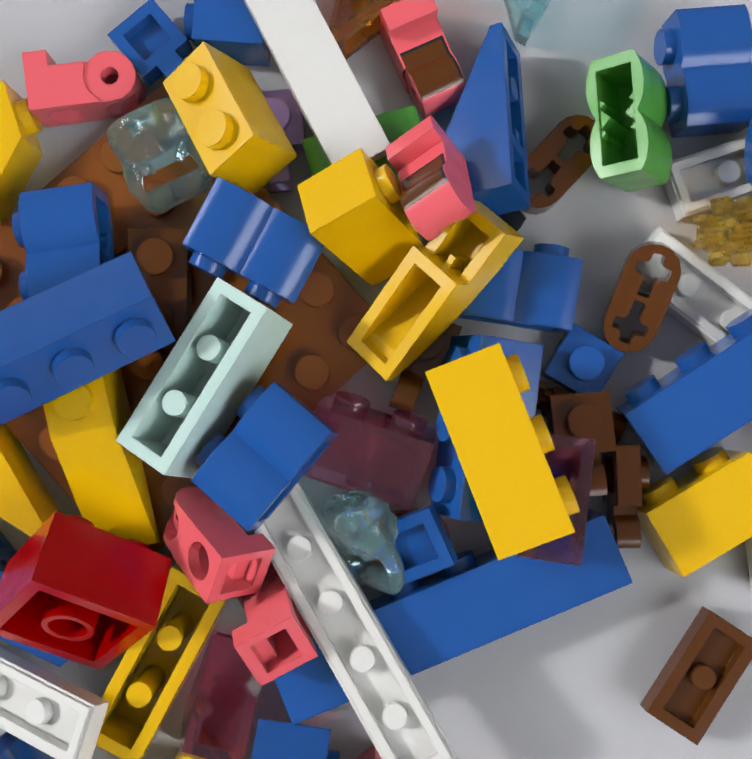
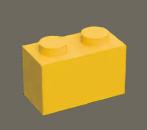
[162,41,297,193]
[297,147,428,287]
[637,447,752,577]

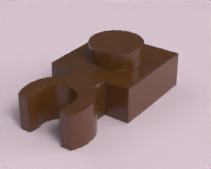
[601,444,650,548]

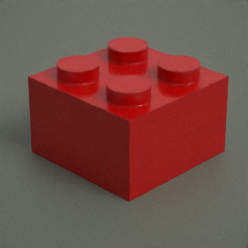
[0,511,172,670]

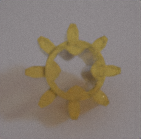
[691,196,752,267]

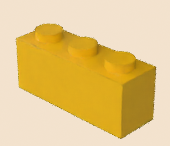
[425,343,580,561]
[96,564,229,759]

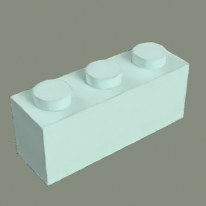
[116,277,293,478]

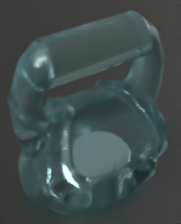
[107,98,213,214]
[319,490,405,595]

